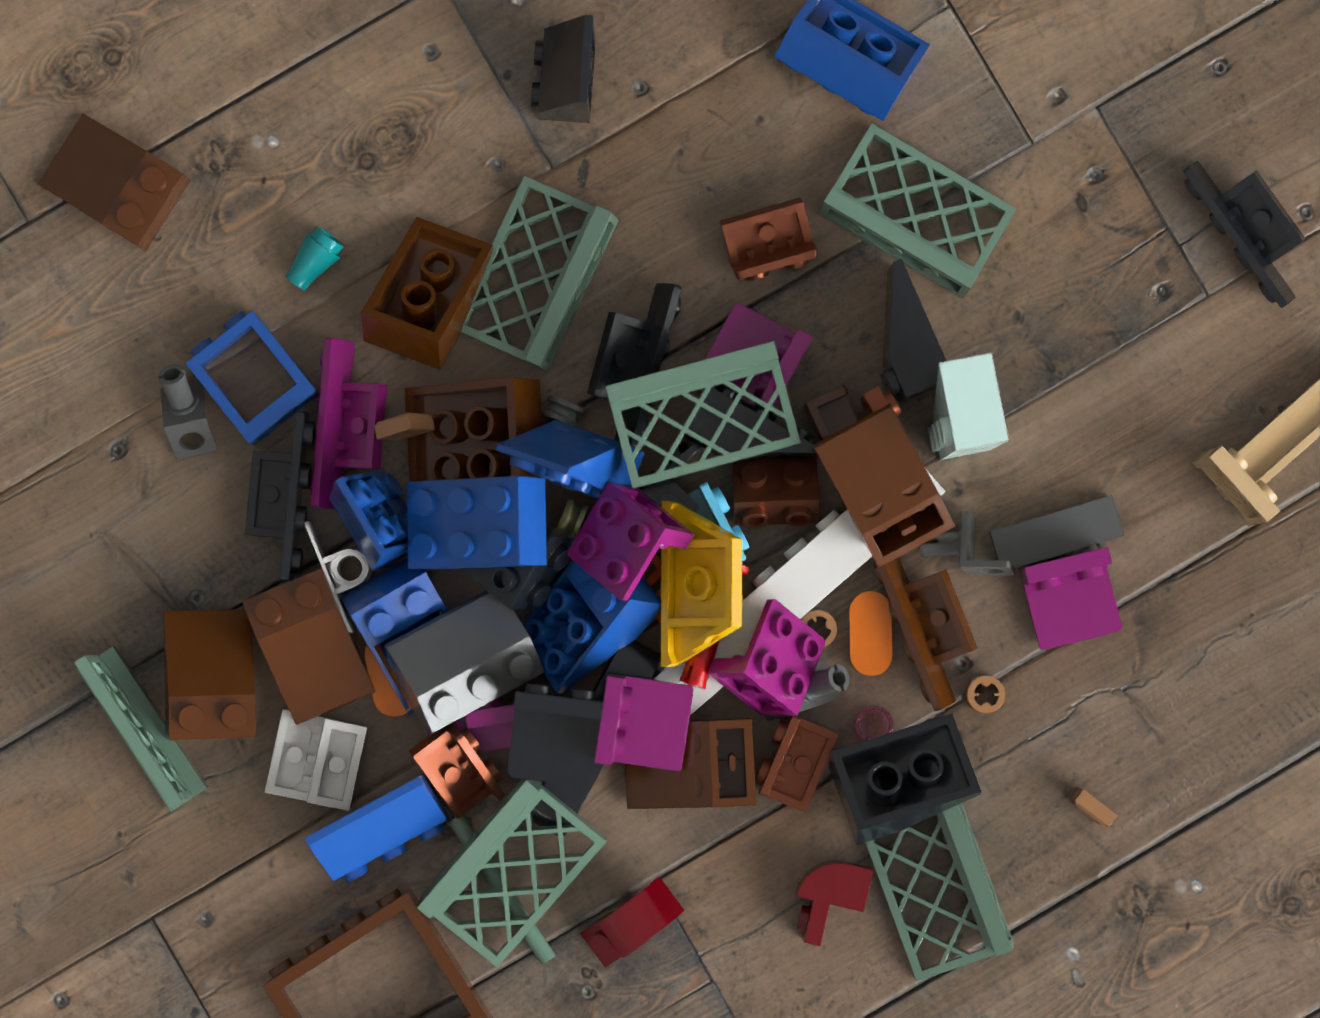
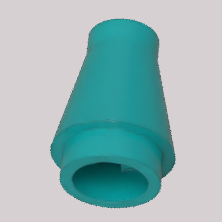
[285,226,344,291]

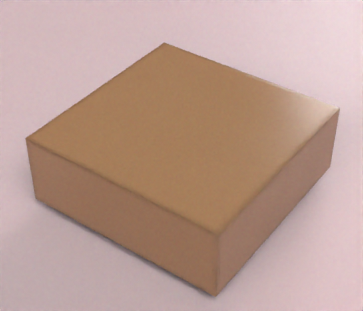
[374,412,435,441]
[1069,787,1118,828]

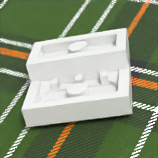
[264,708,367,811]

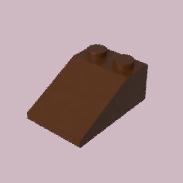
[38,113,190,252]
[361,217,493,370]
[242,568,376,725]
[163,609,256,740]

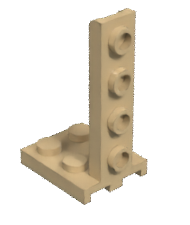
[1192,378,1320,526]

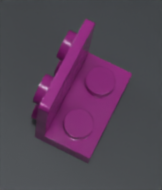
[705,303,813,408]
[567,482,695,601]
[1019,547,1122,650]
[708,599,825,716]
[594,673,694,771]

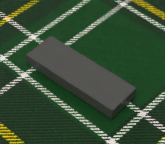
[989,495,1124,568]

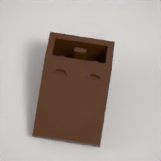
[813,404,955,568]
[625,718,756,809]

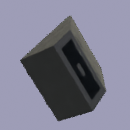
[680,384,817,458]

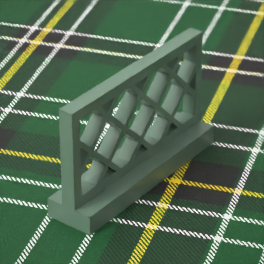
[818,123,1017,299]
[461,176,619,373]
[605,341,801,489]
[74,646,209,812]
[417,779,607,968]
[865,803,1015,982]

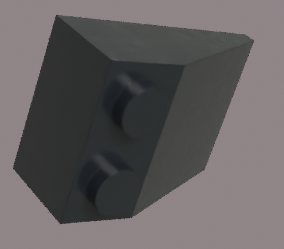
[531,15,596,123]
[880,258,947,404]
[829,714,982,845]

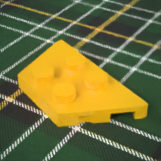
[661,501,742,667]

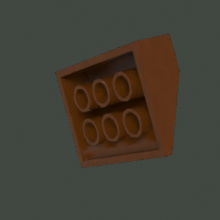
[405,377,547,528]

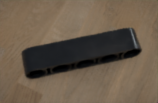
[525,640,661,836]

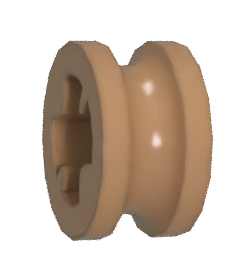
[801,610,837,647]
[965,675,1006,714]

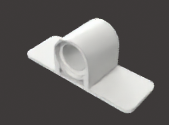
[304,521,372,633]

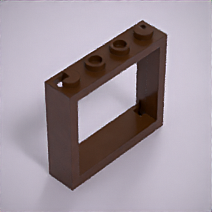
[263,888,493,1018]

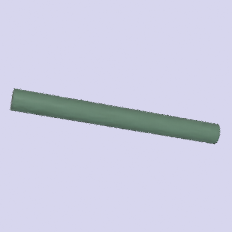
[448,816,556,964]

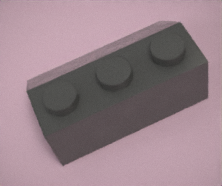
[384,591,545,733]

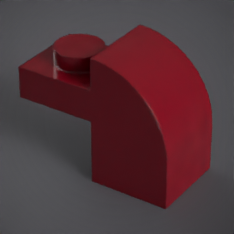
[795,860,874,946]
[580,876,685,968]

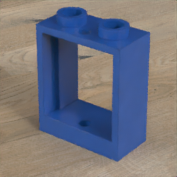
[185,310,320,446]

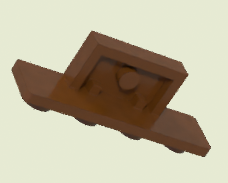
[873,557,978,711]

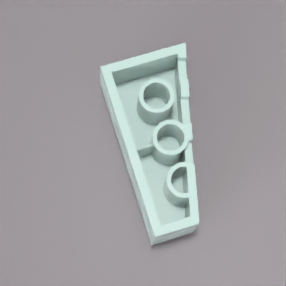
[927,353,1008,460]

